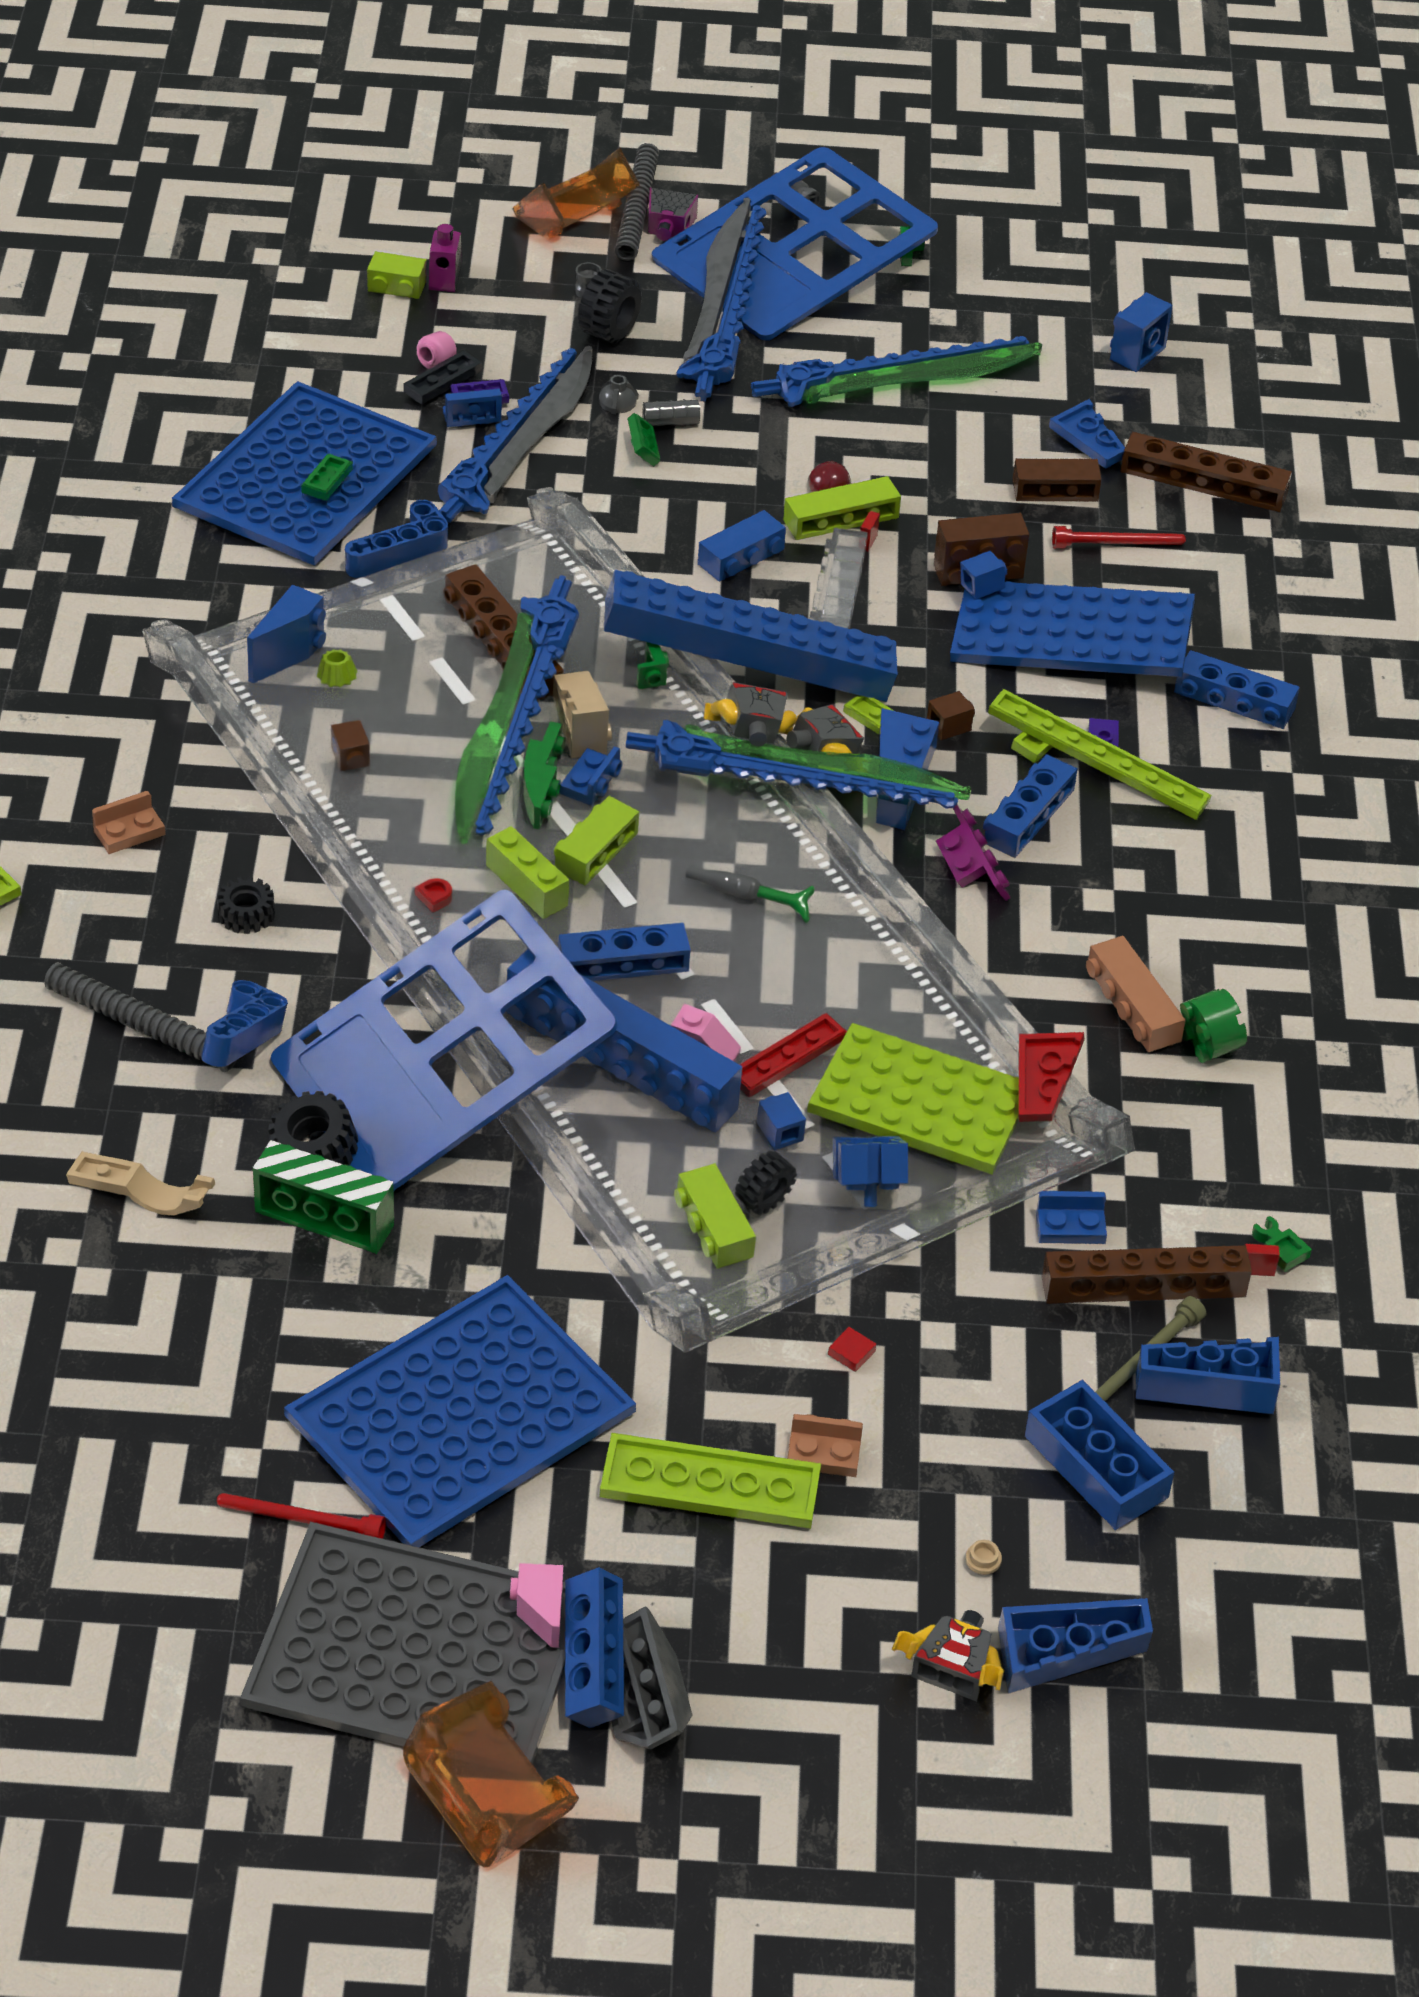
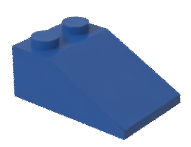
[247,585,326,683]

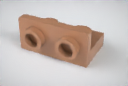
[92,791,166,854]
[787,1414,863,1477]

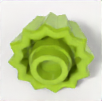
[316,649,358,688]

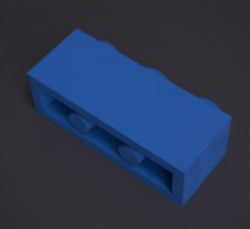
[698,510,786,582]

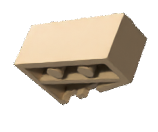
[553,671,612,758]

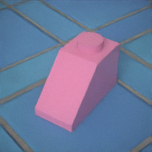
[671,1004,741,1062]
[510,1563,563,1648]

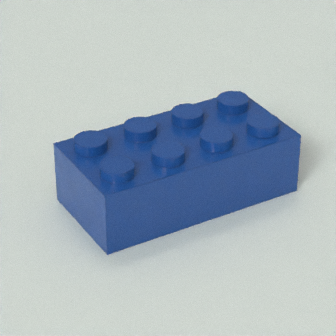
[1025,1379,1174,1530]

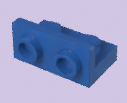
[443,389,502,427]
[560,746,623,806]
[1036,1191,1107,1244]

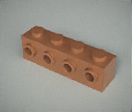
[1086,936,1186,1052]

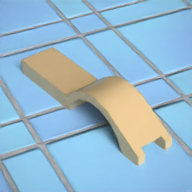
[66,1151,215,1215]

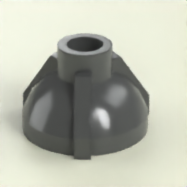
[599,375,639,414]

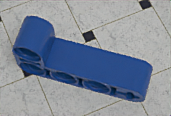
[345,500,448,578]
[201,980,288,1067]

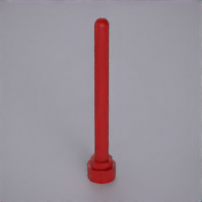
[1052,526,1186,549]
[216,1493,386,1539]

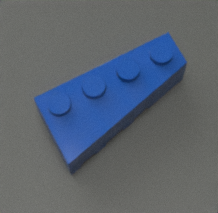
[876,708,939,830]

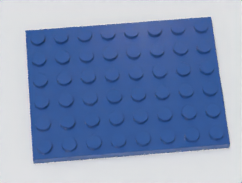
[172,381,437,566]
[284,1275,636,1547]

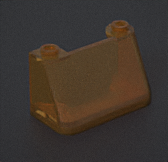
[403,1681,579,1867]

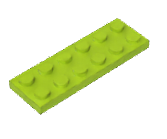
[600,1433,821,1529]

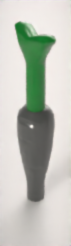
[686,866,815,923]

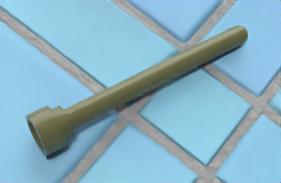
[1095,1296,1206,1401]

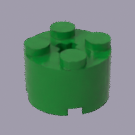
[1180,989,1247,1063]

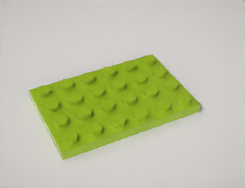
[807,1023,1019,1175]

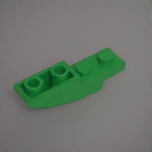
[523,721,566,830]

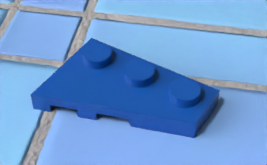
[1049,399,1125,469]

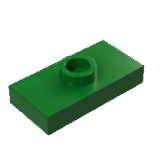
[627,413,660,467]
[301,454,353,501]

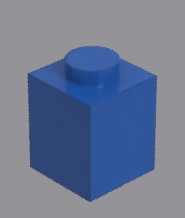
[960,551,1007,600]
[757,1092,806,1150]

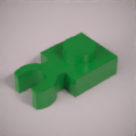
[1252,1216,1312,1272]

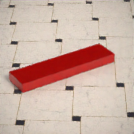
[740,1013,847,1098]

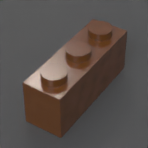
[1013,458,1101,502]

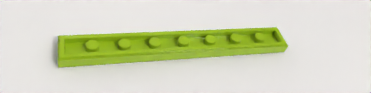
[988,689,1212,820]

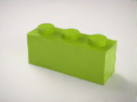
[554,796,639,886]
[486,826,569,919]
[674,1163,756,1269]

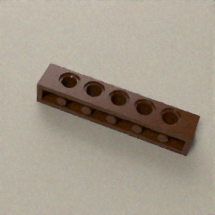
[1121,431,1292,512]
[443,564,564,701]
[1042,1245,1252,1304]

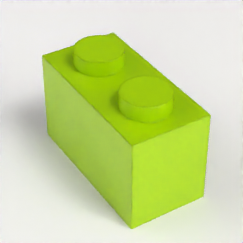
[367,251,427,299]

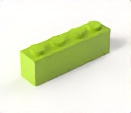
[783,476,901,540]

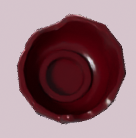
[808,461,852,492]

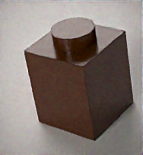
[927,691,975,741]
[331,720,370,771]

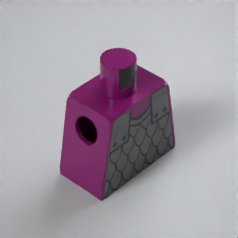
[648,188,698,241]
[429,224,462,292]

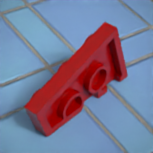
[1019,1032,1085,1122]

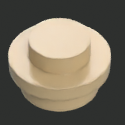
[965,1540,1002,1575]

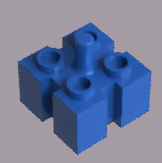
[833,1136,908,1207]

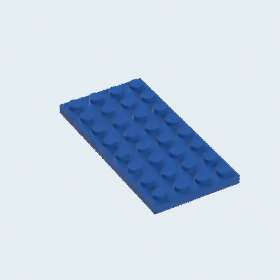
[950,582,1195,677]

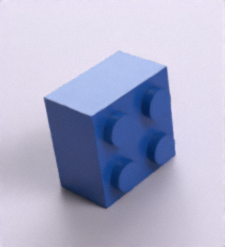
[1110,292,1173,372]

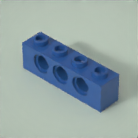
[1174,650,1300,729]
[983,754,1078,858]
[558,922,691,981]
[565,1567,624,1728]

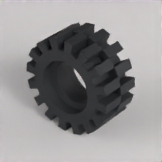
[217,876,275,934]
[735,1151,797,1215]

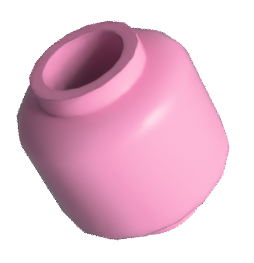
[417,331,457,369]

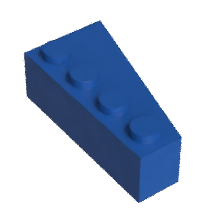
[1136,1337,1280,1414]
[998,1598,1153,1694]

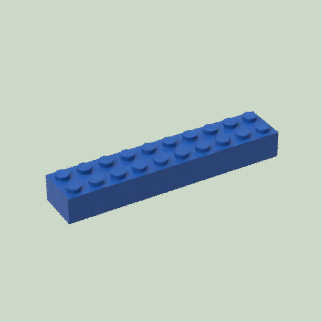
[604,570,898,702]

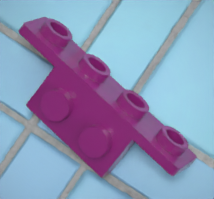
[936,804,1011,901]

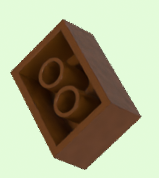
[933,513,1030,586]

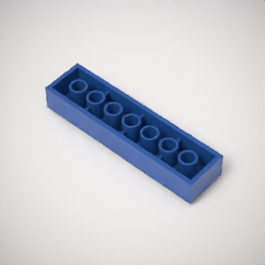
[506,949,743,1133]

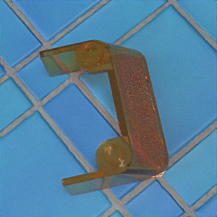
[512,148,640,239]

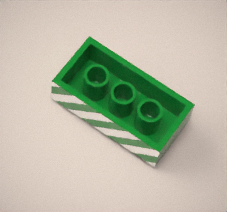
[253,1140,394,1254]

